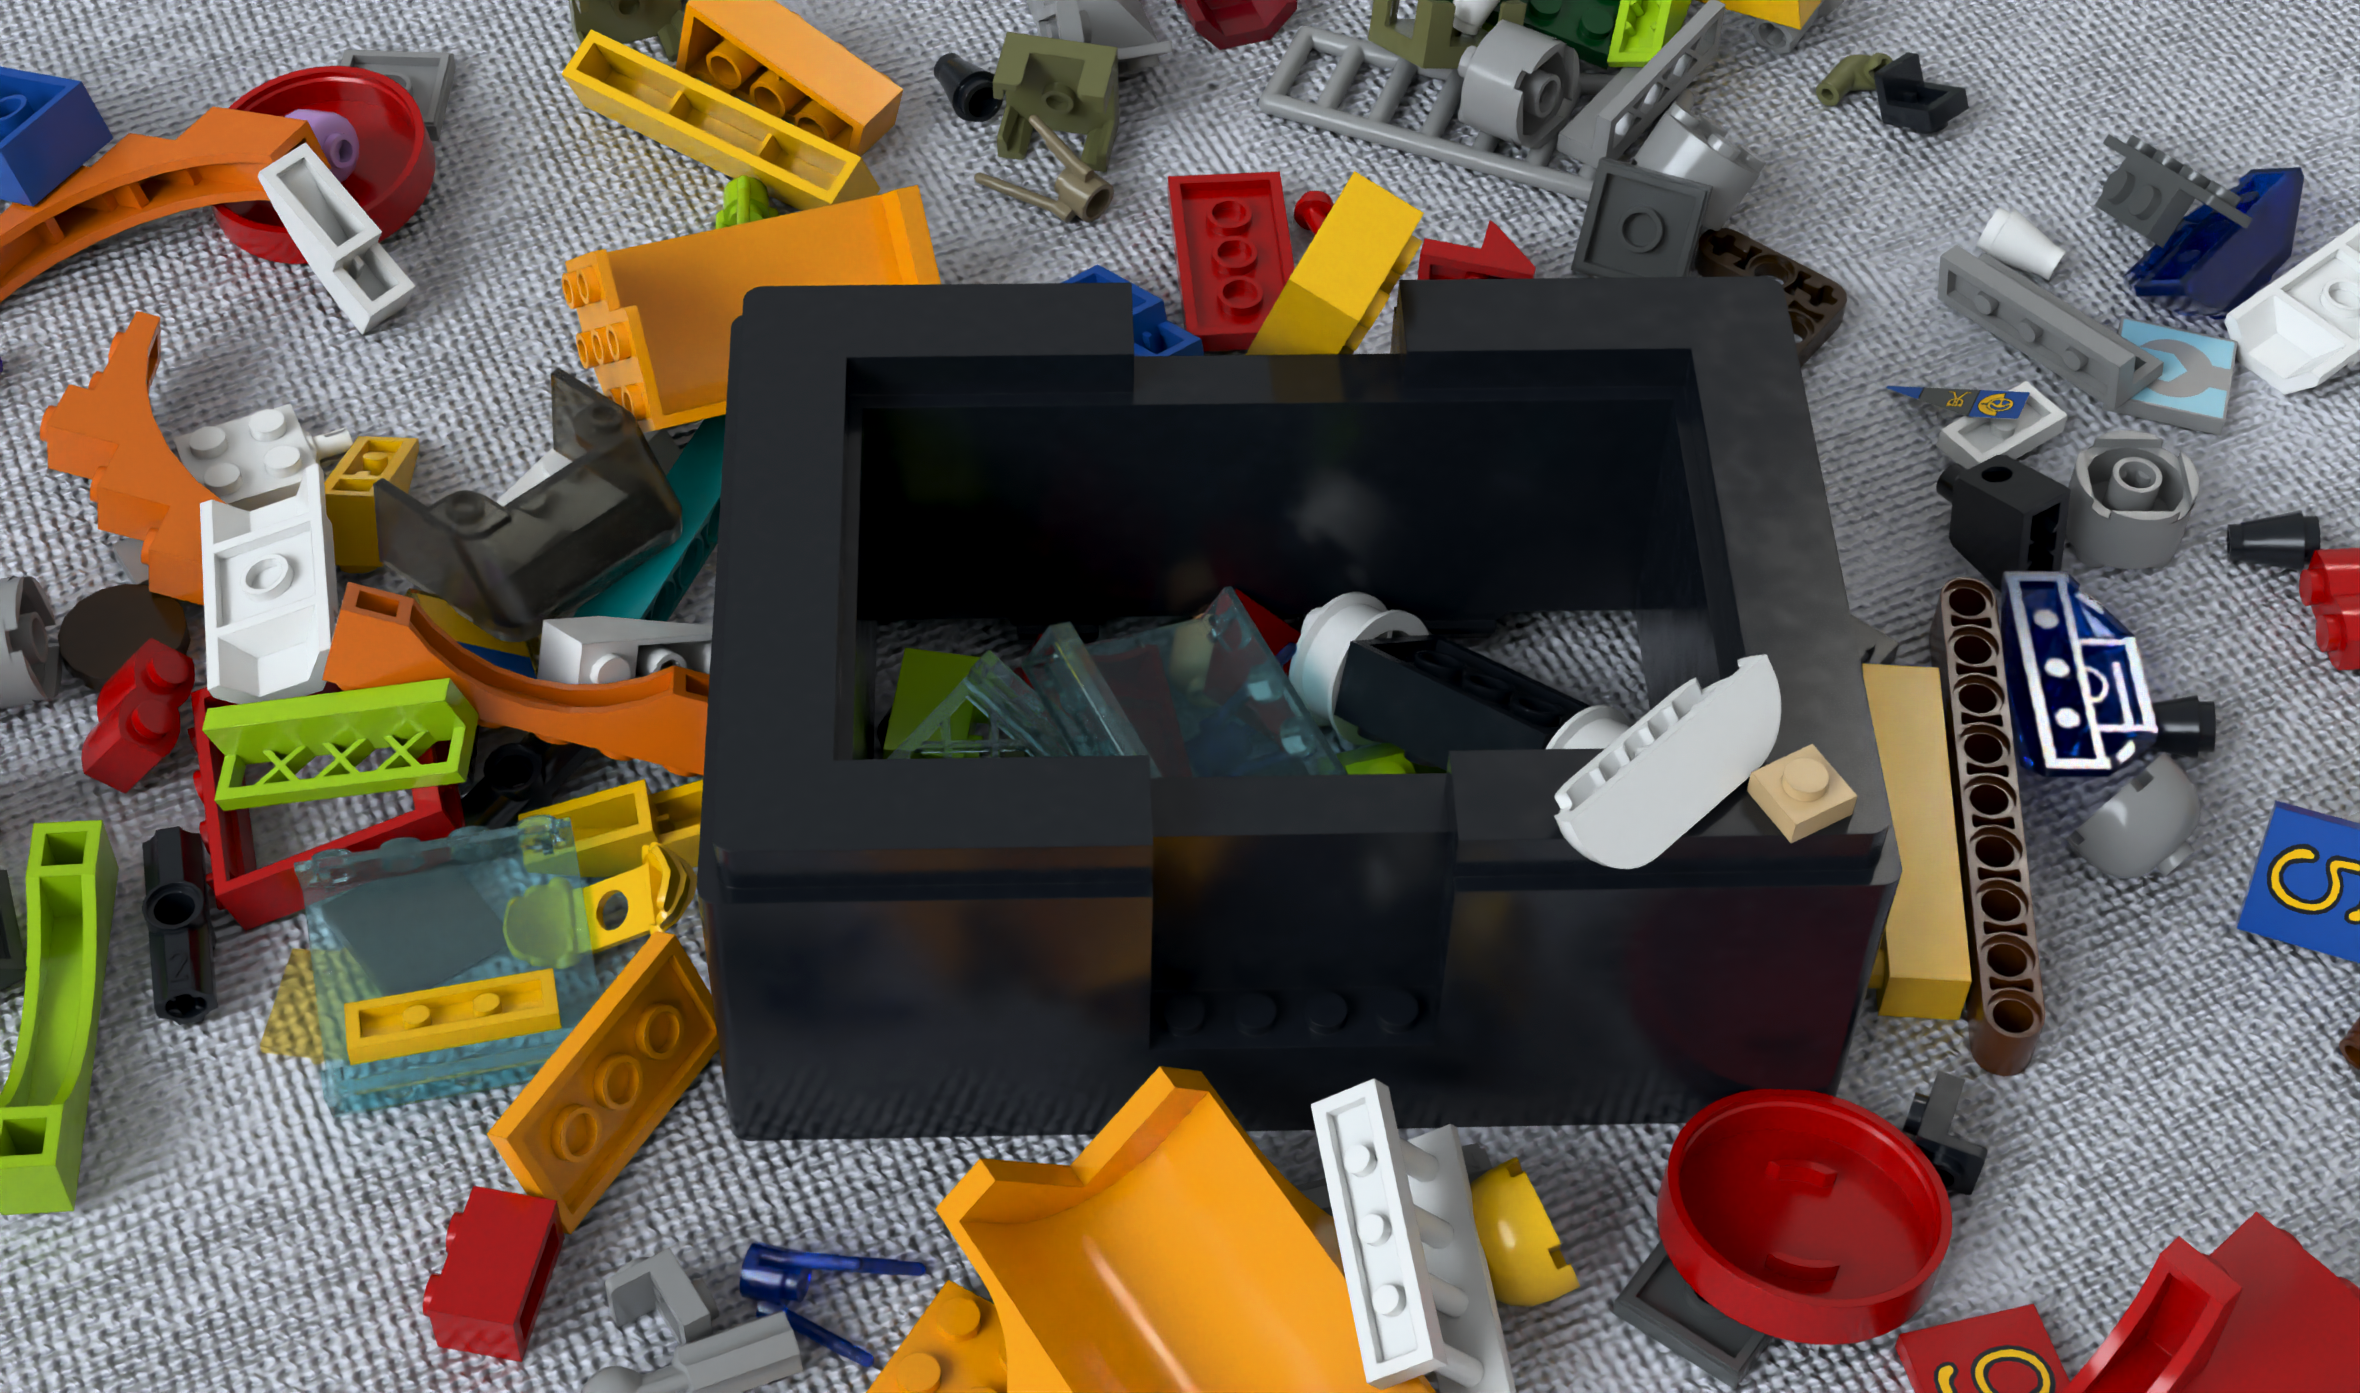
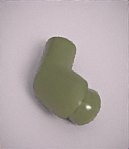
[1816,53,1893,106]

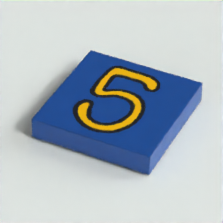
[2237,800,2360,963]

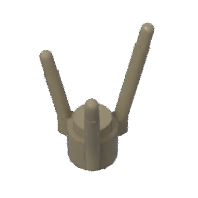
[974,114,1114,223]

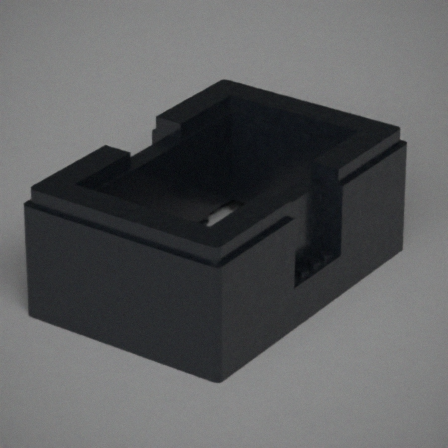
[697,276,1902,1141]

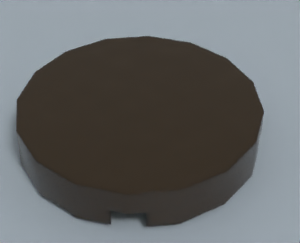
[58,584,191,692]

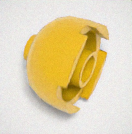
[1470,1157,1580,1307]

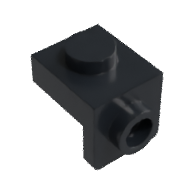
[1874,52,1969,134]
[1902,1070,1988,1195]

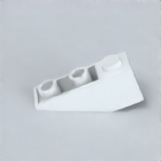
[537,616,713,684]

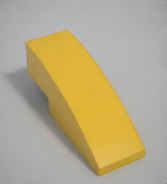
[518,779,703,877]

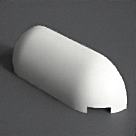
[1554,654,1781,869]

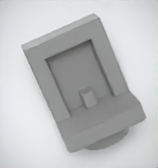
[604,1247,719,1345]

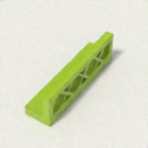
[202,678,479,811]

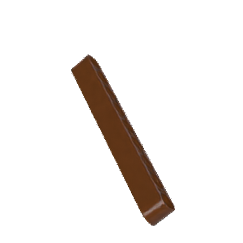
[1929,577,2046,1076]

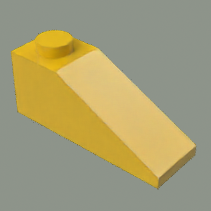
[324,436,419,573]

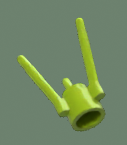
[715,175,779,229]

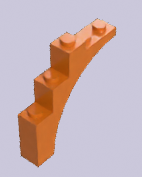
[0,106,332,303]
[40,311,226,606]

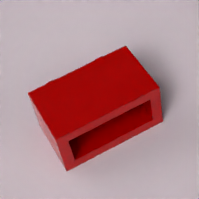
[423,1186,565,1362]

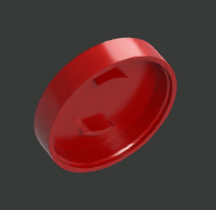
[210,66,435,264]
[1656,1089,1952,1345]

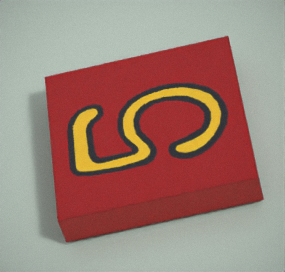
[1895,1304,2070,1393]

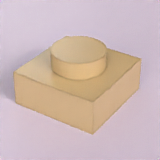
[1747,744,1857,843]

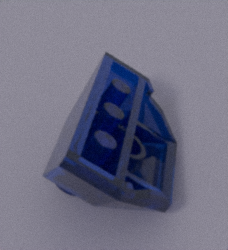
[2122,167,2304,320]
[2001,571,2159,777]

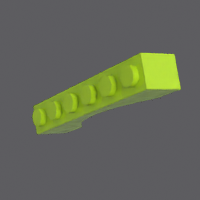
[0,820,119,1215]

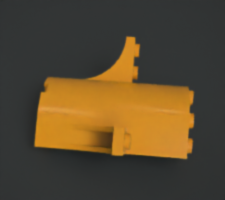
[562,185,941,433]
[935,1066,1437,1393]

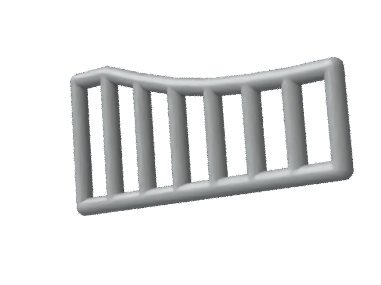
[1259,26,1695,201]

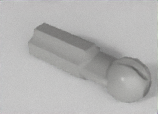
[581,1310,803,1393]

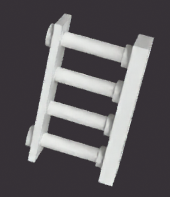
[1311,1078,1516,1393]

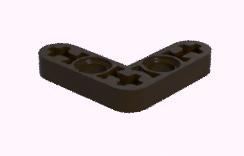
[1695,228,1847,368]

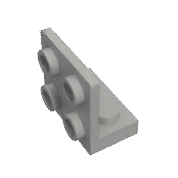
[1034,0,1173,75]

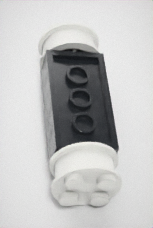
[1288,592,1631,771]

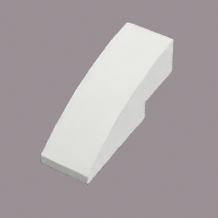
[258,142,416,335]

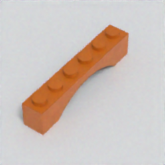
[322,581,710,777]

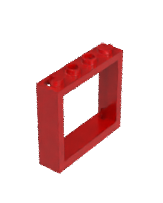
[187,681,469,931]

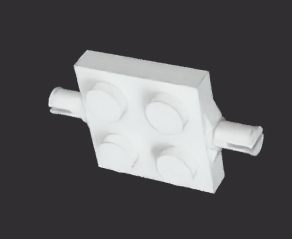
[173,403,353,511]

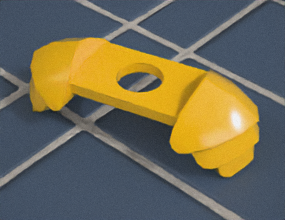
[503,842,697,971]

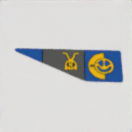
[1886,386,2030,419]

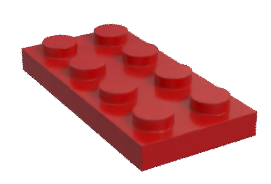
[1167,171,1295,352]

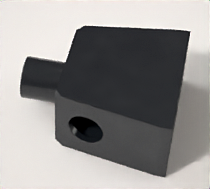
[1936,455,2071,604]

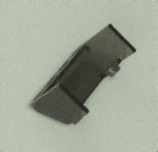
[373,368,683,642]

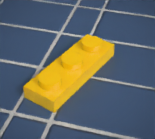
[344,968,563,1070]

